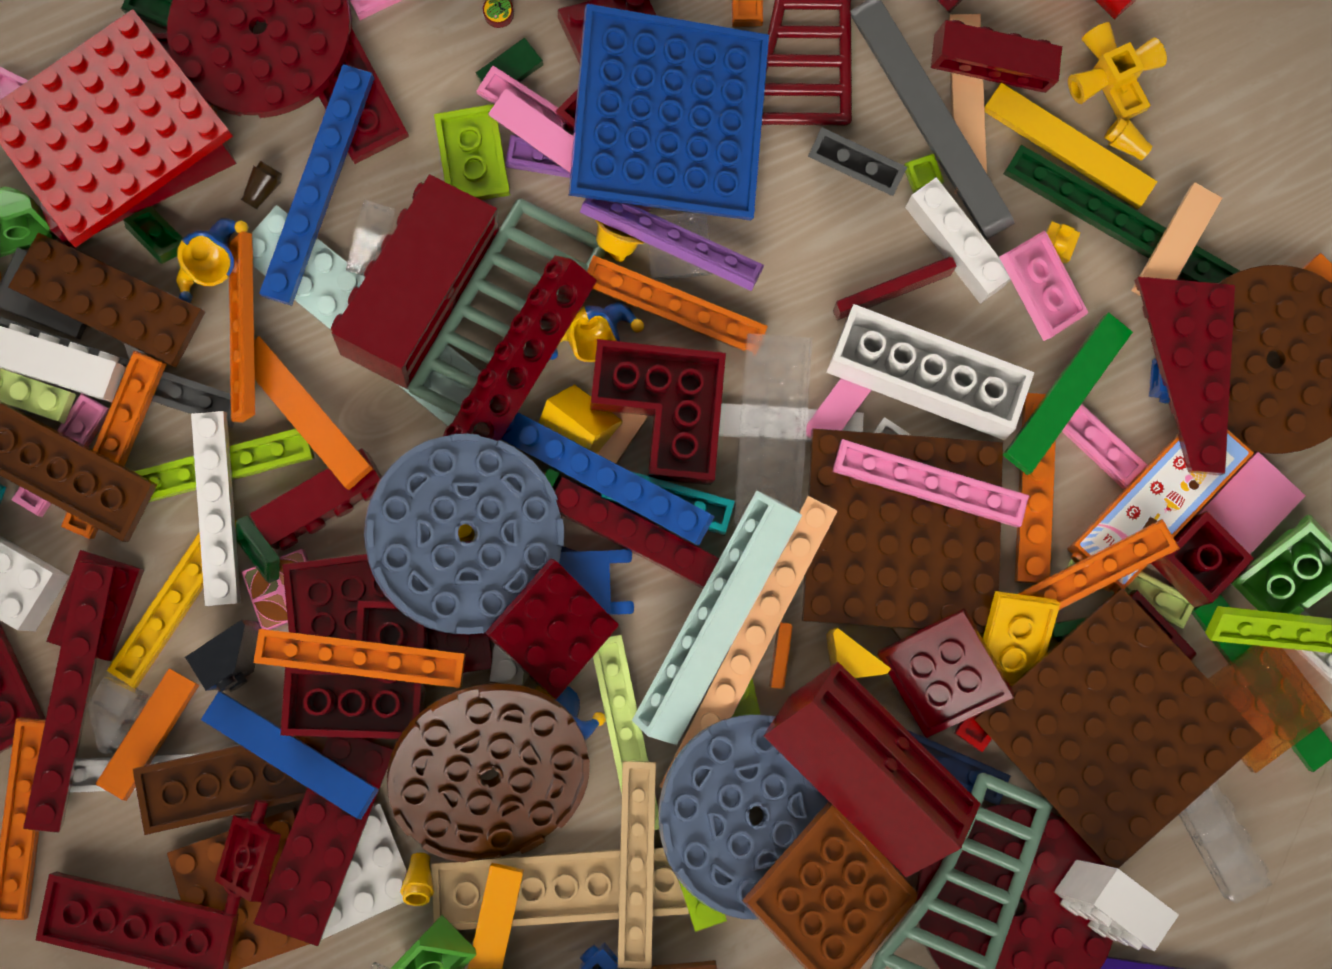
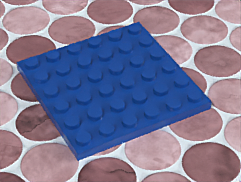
[568,4,769,221]

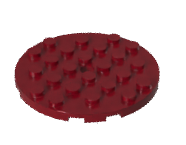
[167,0,352,118]
[915,804,1113,969]

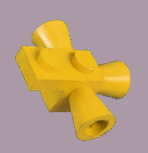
[1068,22,1167,120]

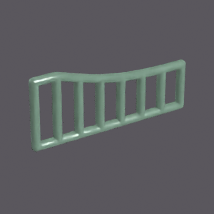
[408,198,607,417]
[870,773,1052,969]

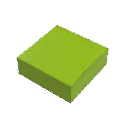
[904,153,944,194]

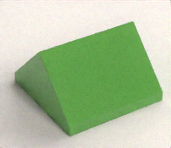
[390,915,477,969]

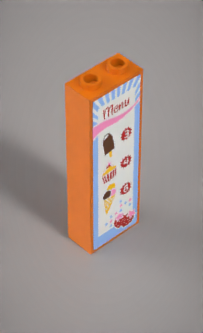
[1067,430,1254,593]

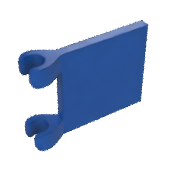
[559,549,634,615]

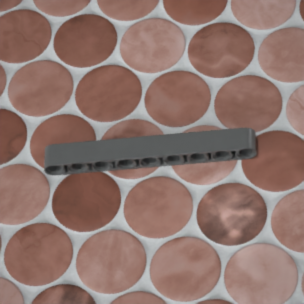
[850,0,1015,240]

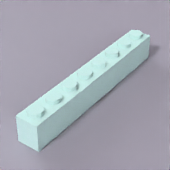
[632,491,802,745]

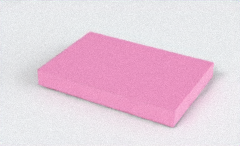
[999,231,1088,341]
[1196,452,1306,554]

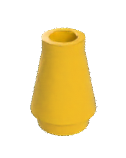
[1104,117,1153,161]
[400,852,434,906]

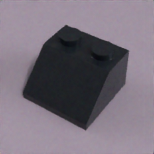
[185,620,261,692]

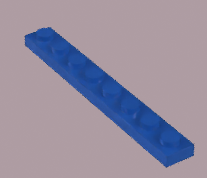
[259,64,375,306]
[501,412,715,546]

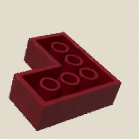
[590,339,726,485]
[280,601,429,739]

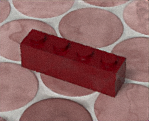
[931,20,1063,93]
[250,448,382,550]

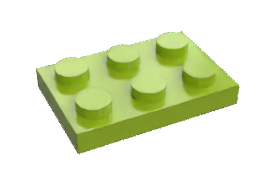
[434,104,511,200]

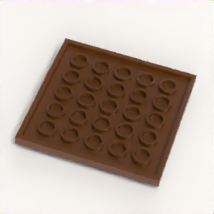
[802,428,1003,634]
[974,588,1264,868]

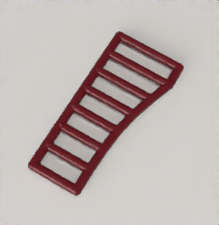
[762,0,852,126]

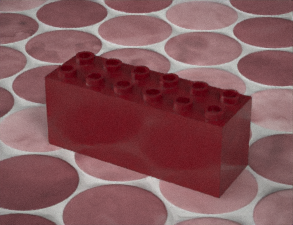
[331,174,499,390]
[763,661,981,878]

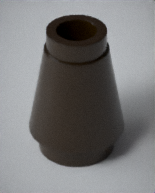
[241,161,282,210]

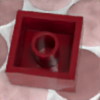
[1151,511,1254,607]

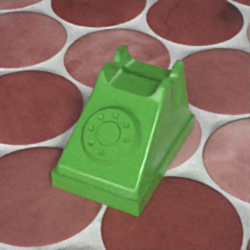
[0,186,59,257]
[1231,515,1332,615]

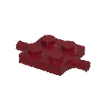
[215,800,281,917]

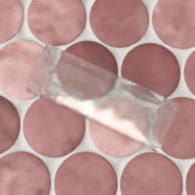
[732,333,813,528]

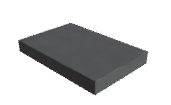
[0,248,87,340]

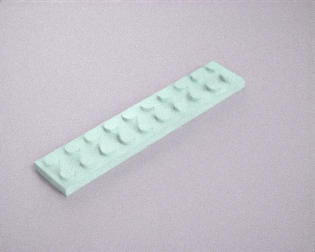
[252,205,493,432]

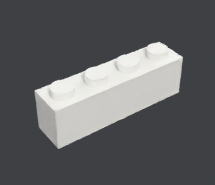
[905,177,1011,304]
[0,323,127,403]

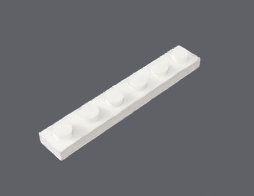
[191,411,241,606]

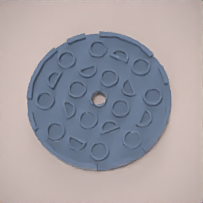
[364,434,564,634]
[659,715,829,920]

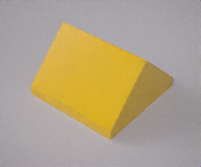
[539,384,623,454]
[826,628,891,678]

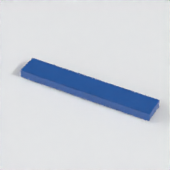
[201,691,379,819]

